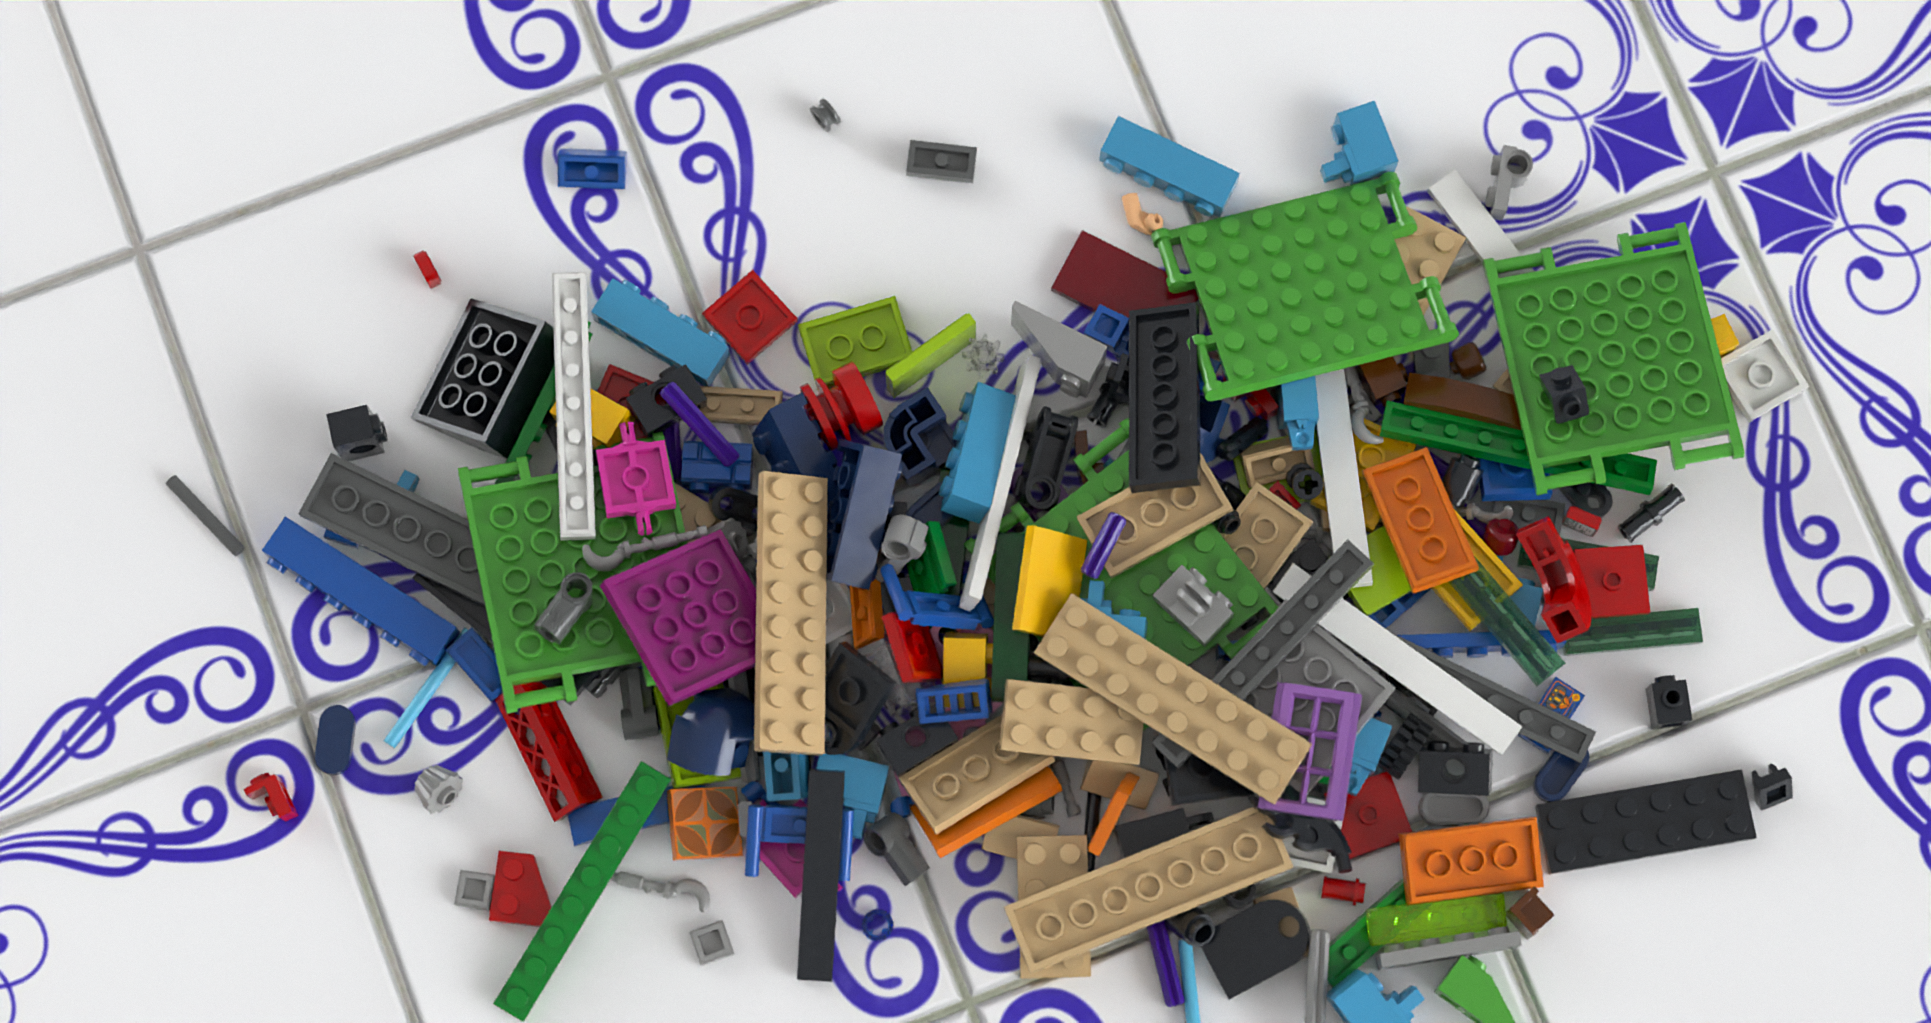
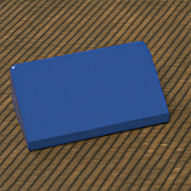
[558,149,627,189]

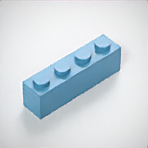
[1099,116,1240,217]
[591,278,730,387]
[939,382,1016,524]
[763,752,810,802]

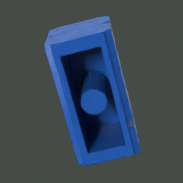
[681,441,754,494]

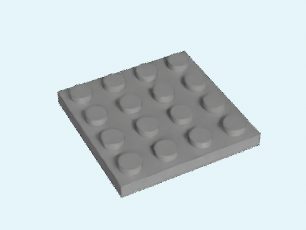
[1244,599,1395,795]

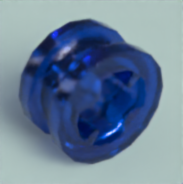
[861,909,894,942]

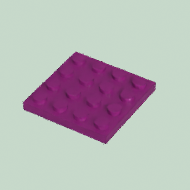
[600,529,756,706]

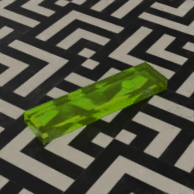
[1366,892,1507,946]

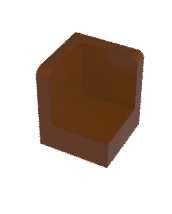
[1503,886,1555,940]

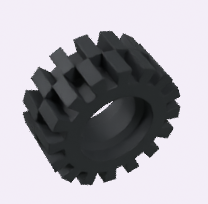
[1377,712,1434,780]

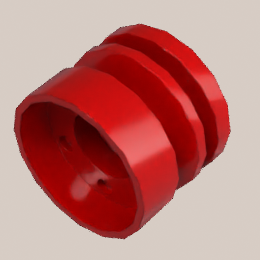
[800,361,884,451]

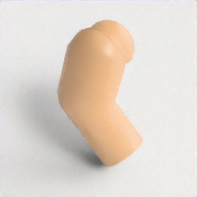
[1121,193,1163,235]

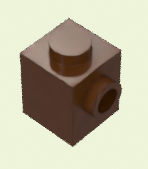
[1356,356,1408,407]

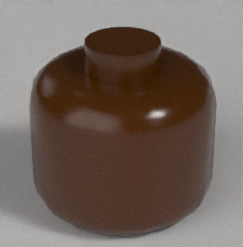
[1449,342,1487,380]

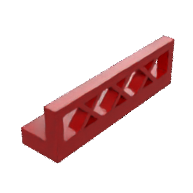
[495,682,603,822]

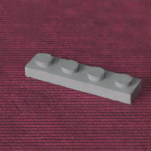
[1376,927,1522,971]

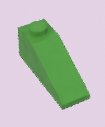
[1434,955,1516,1023]

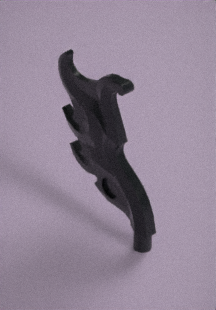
[1248,784,1352,874]

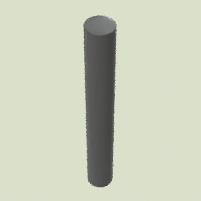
[166,475,245,557]

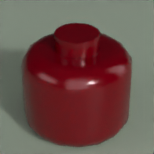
[1482,518,1519,556]

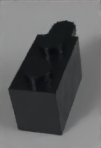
[1114,808,1214,859]

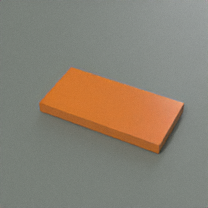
[1362,447,1479,594]
[910,766,1063,858]
[1399,816,1544,905]

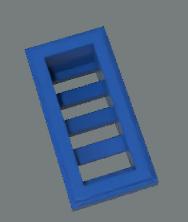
[915,679,993,724]

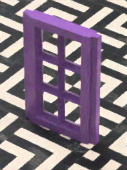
[1258,682,1362,821]

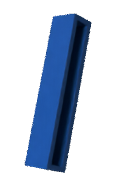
[262,516,461,667]

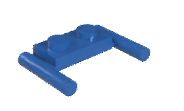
[880,564,994,630]
[745,805,854,881]

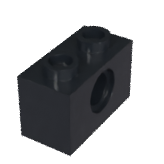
[626,364,707,438]
[326,404,388,461]
[876,703,958,779]
[1418,741,1493,796]

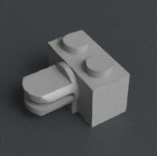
[1153,565,1233,648]

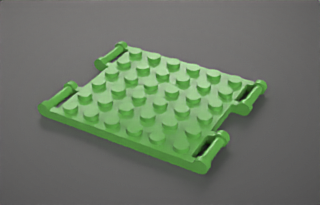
[1151,172,1459,401]
[1483,222,1744,495]
[963,418,1278,731]
[458,431,688,714]

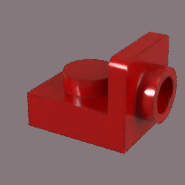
[243,773,299,821]

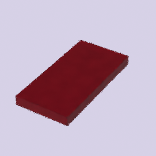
[1051,230,1199,318]

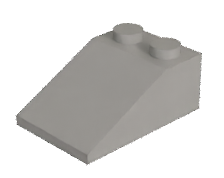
[1011,301,1107,398]

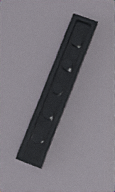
[797,769,845,982]

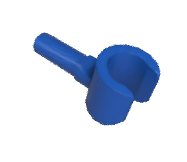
[741,781,781,805]
[890,796,915,818]

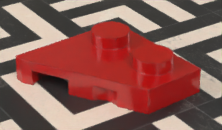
[489,851,552,927]

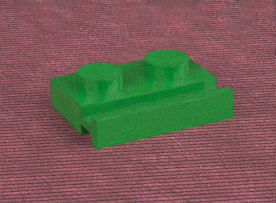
[906,521,957,594]

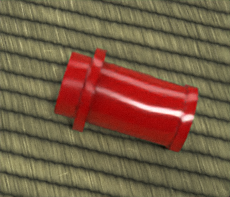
[1321,876,1366,906]

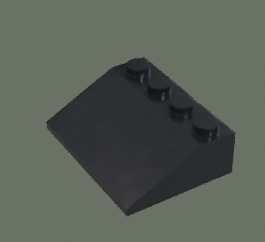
[411,298,555,459]

